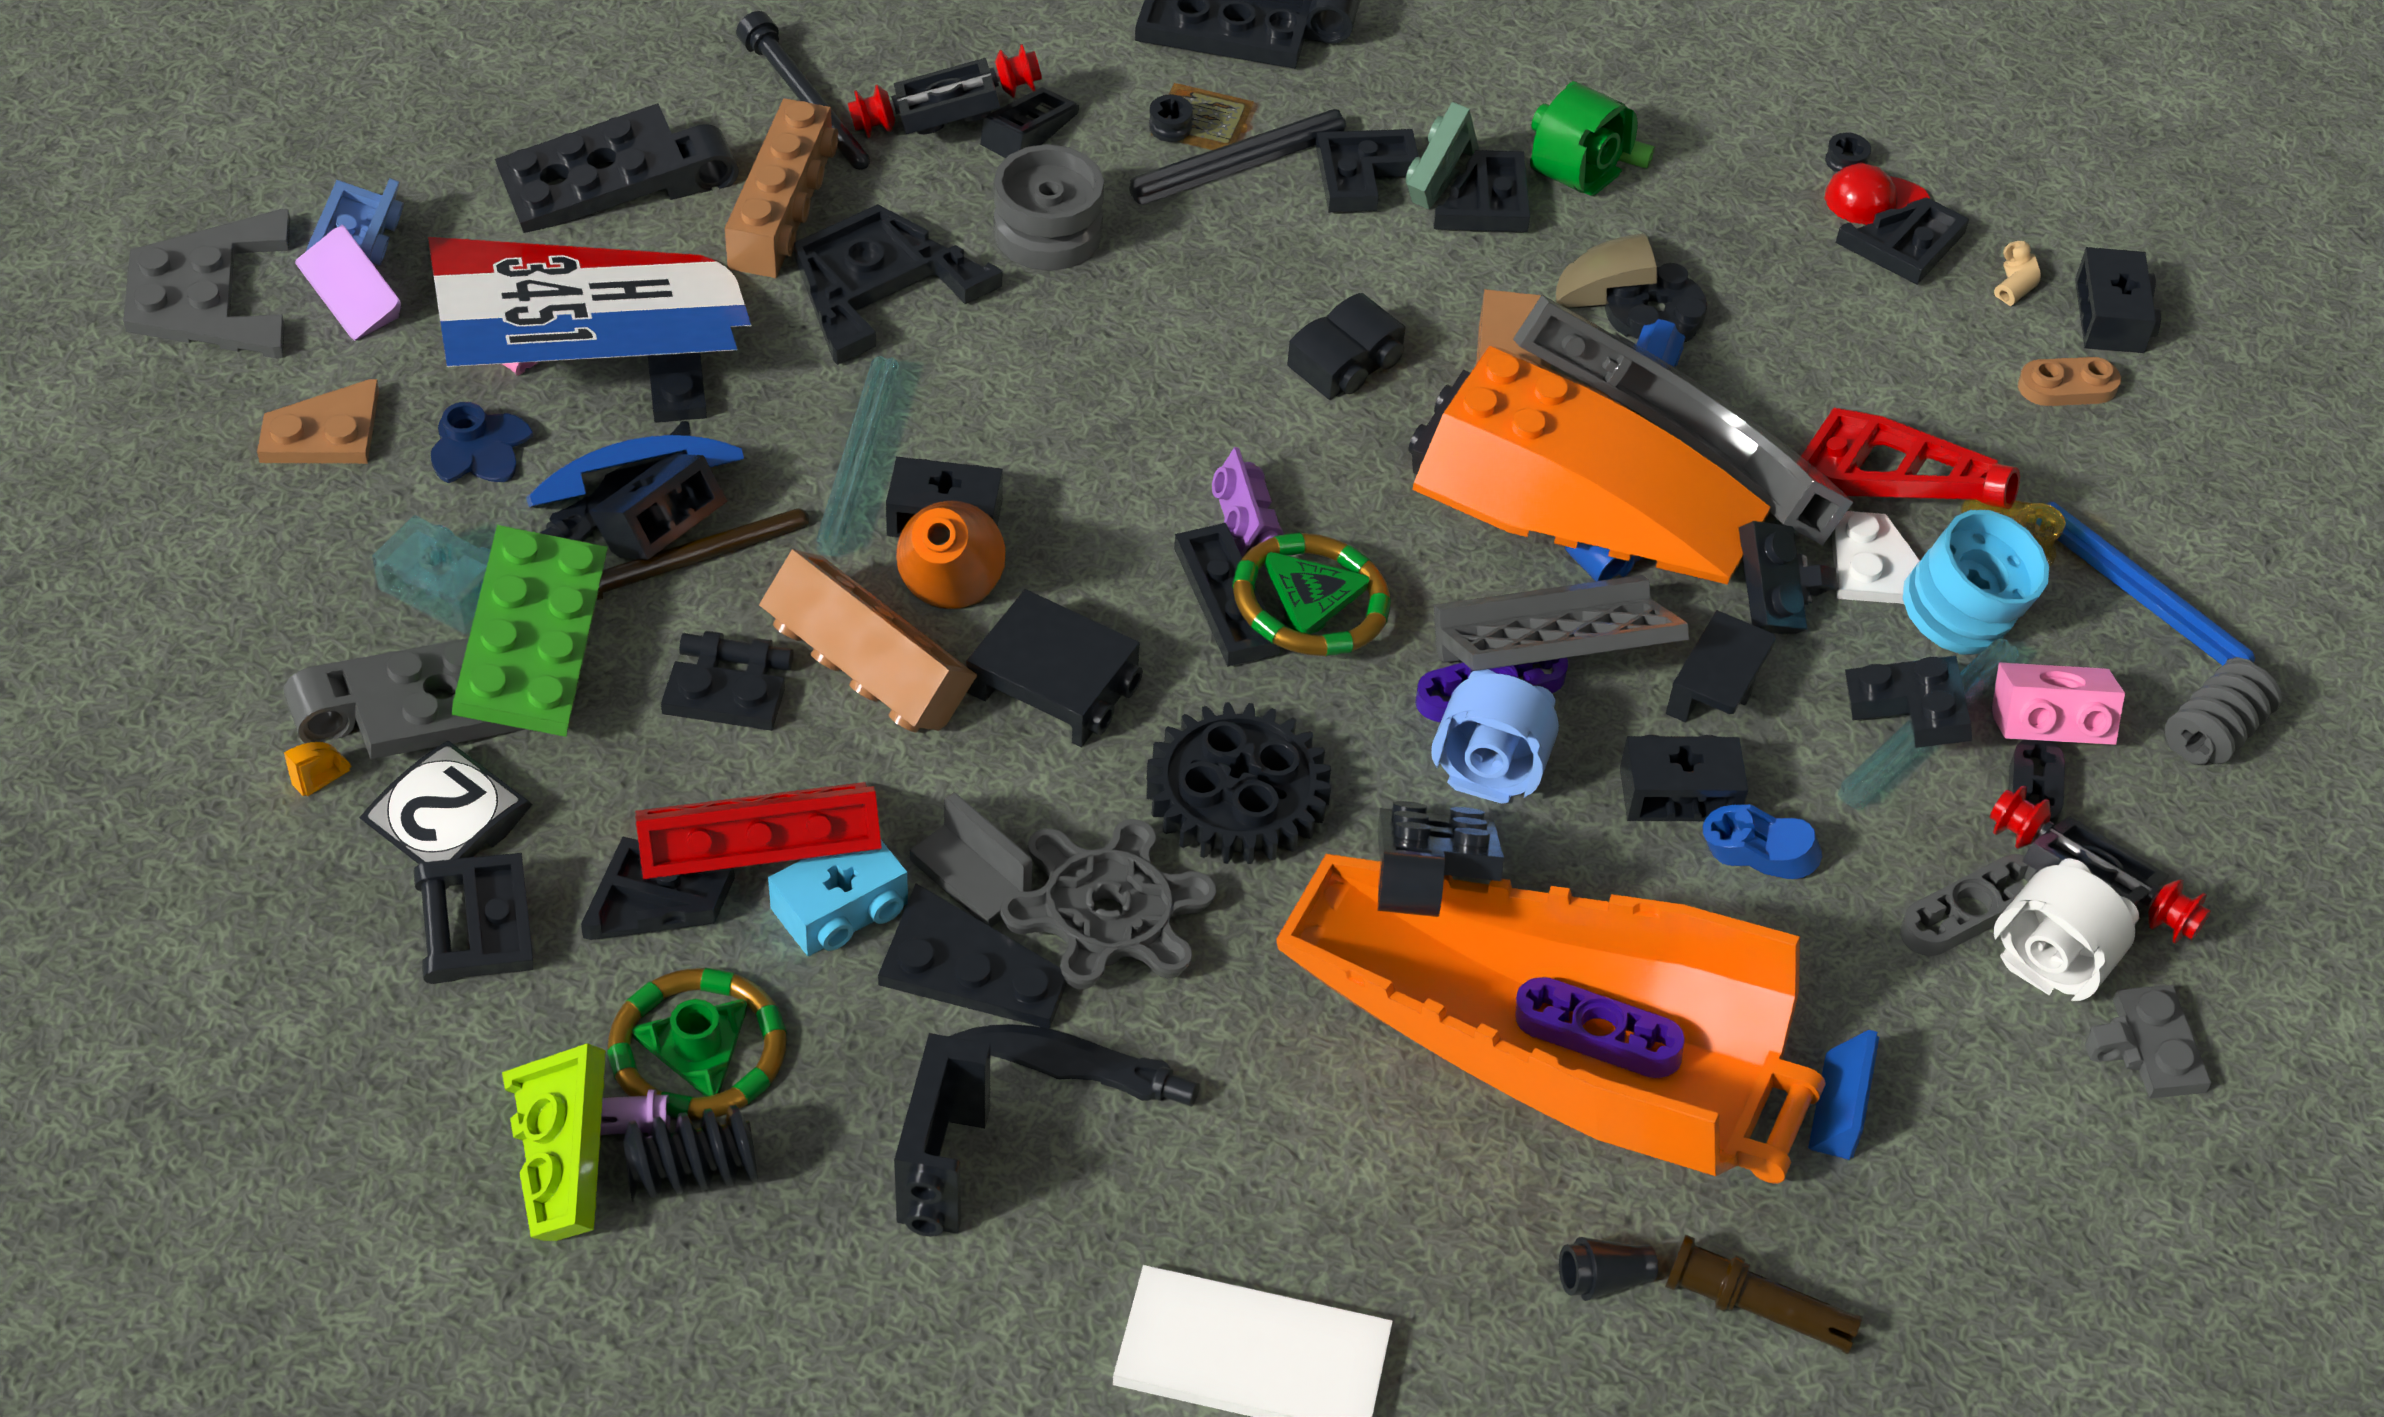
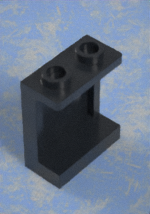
[966,589,1143,748]
[894,1033,990,1237]

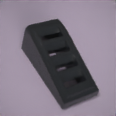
[980,87,1079,158]

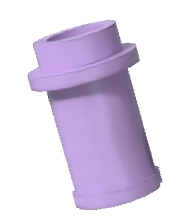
[600,1089,671,1136]

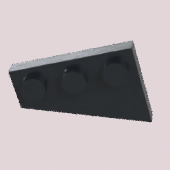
[878,883,1067,1029]

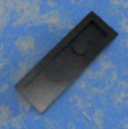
[1174,523,1280,667]

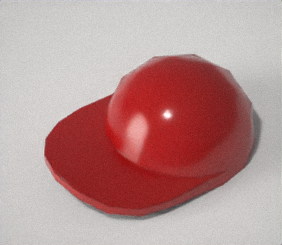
[1825,162,1930,225]

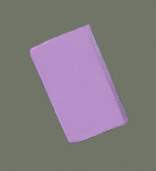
[295,225,401,341]

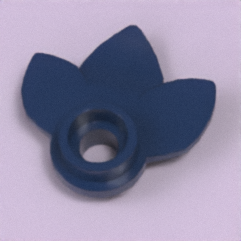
[431,402,533,483]

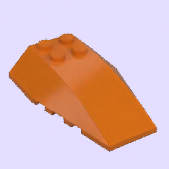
[1412,346,1771,585]

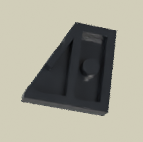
[1433,150,1530,232]
[1835,197,1969,285]

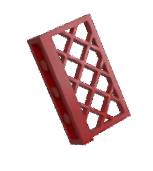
[635,782,882,879]

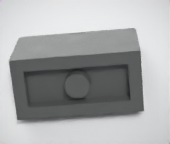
[910,792,1032,927]

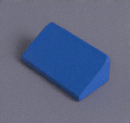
[1808,1030,1880,1160]

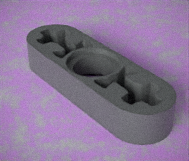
[1900,854,2036,956]

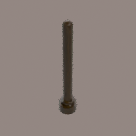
[597,508,809,601]

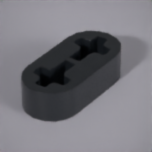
[2008,739,2065,825]

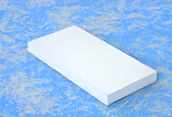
[1113,1265,1392,1417]

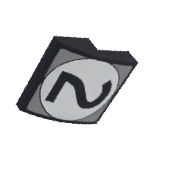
[359,740,533,864]

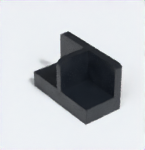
[1666,610,1776,723]

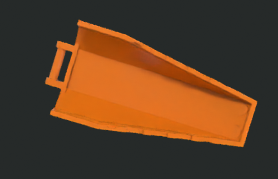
[1276,854,1826,1183]

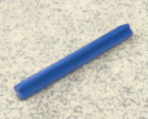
[2034,501,2255,665]

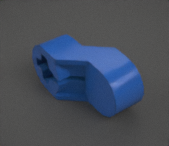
[1703,804,1822,879]

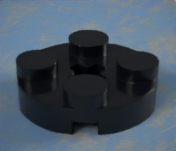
[1605,263,1707,343]

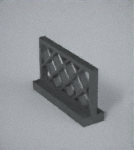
[1433,575,1689,671]

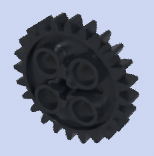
[1146,702,1332,864]

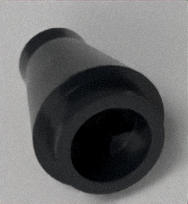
[1559,1237,1658,1301]

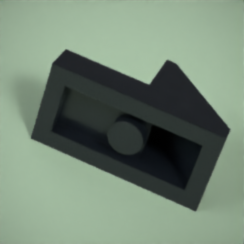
[647,352,707,423]

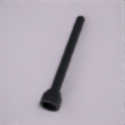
[736,11,870,170]

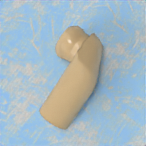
[1994,241,2041,306]

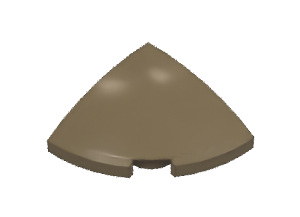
[1556,233,1657,308]

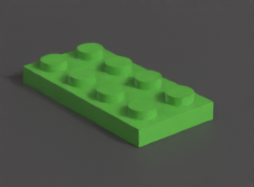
[452,525,608,737]

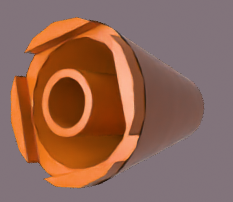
[896,501,1005,609]

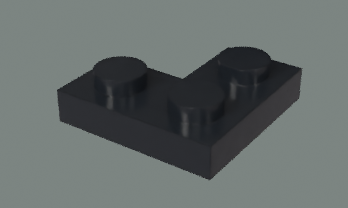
[1316,129,1419,213]
[1845,656,1972,748]

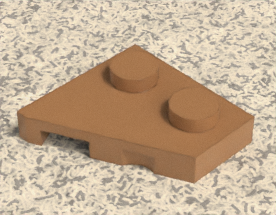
[257,379,379,464]

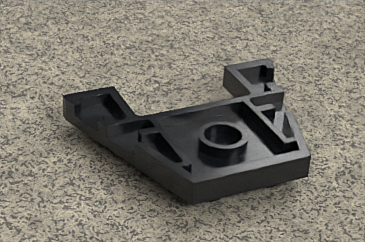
[794,204,1003,365]

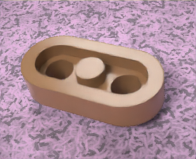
[2018,357,2121,406]

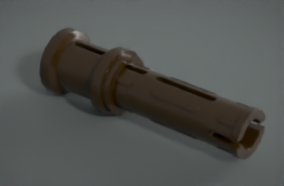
[1665,1235,1863,1354]

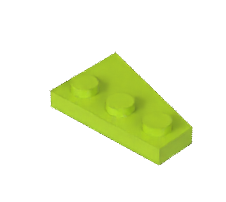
[502,1043,606,1241]

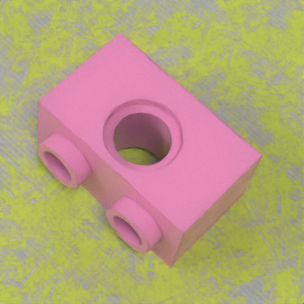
[1992,662,2125,745]

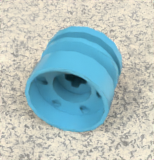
[1903,510,2049,655]

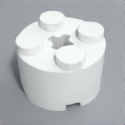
[1994,858,2139,1001]

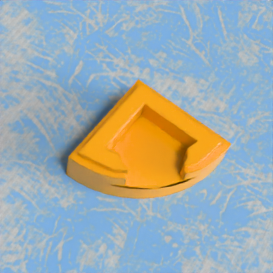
[284,742,352,797]

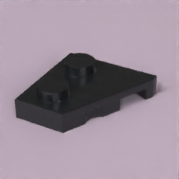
[581,836,735,940]

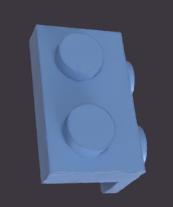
[306,178,404,266]

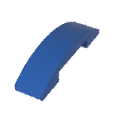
[526,435,744,507]

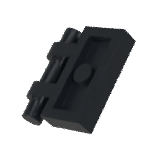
[661,631,794,731]

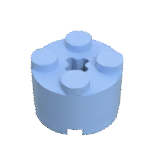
[1432,669,1559,804]

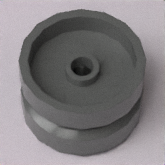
[993,144,1104,271]

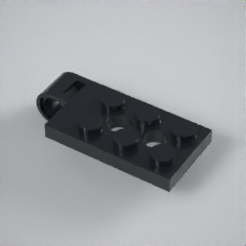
[1135,0,1360,69]
[495,103,739,233]
[1377,801,1504,917]

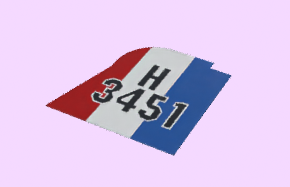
[428,237,751,367]

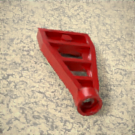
[1801,407,2020,509]

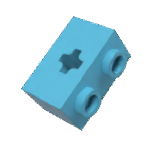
[768,840,908,956]

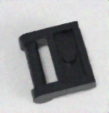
[413,853,533,984]

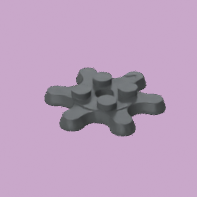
[1001,819,1216,989]

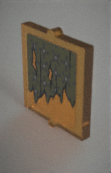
[1151,83,1254,150]

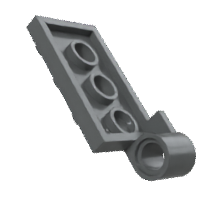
[284,638,525,759]

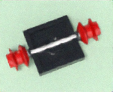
[848,44,1042,138]
[1990,785,2211,944]

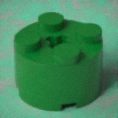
[1530,81,1638,196]

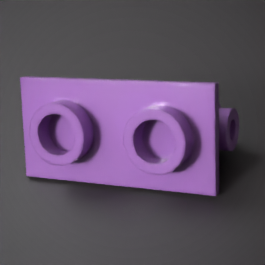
[1212,447,1284,557]

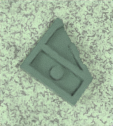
[1406,102,1479,210]

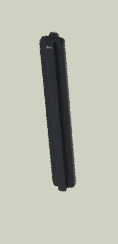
[1129,109,1346,205]

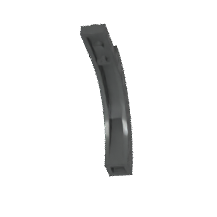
[1513,295,1853,546]

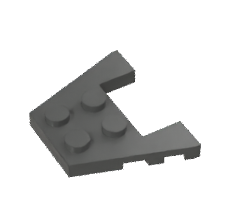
[123,209,290,358]

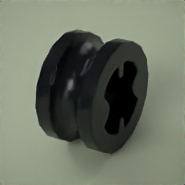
[1149,94,1193,142]
[1825,132,1871,172]

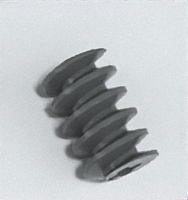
[2164,657,2282,765]

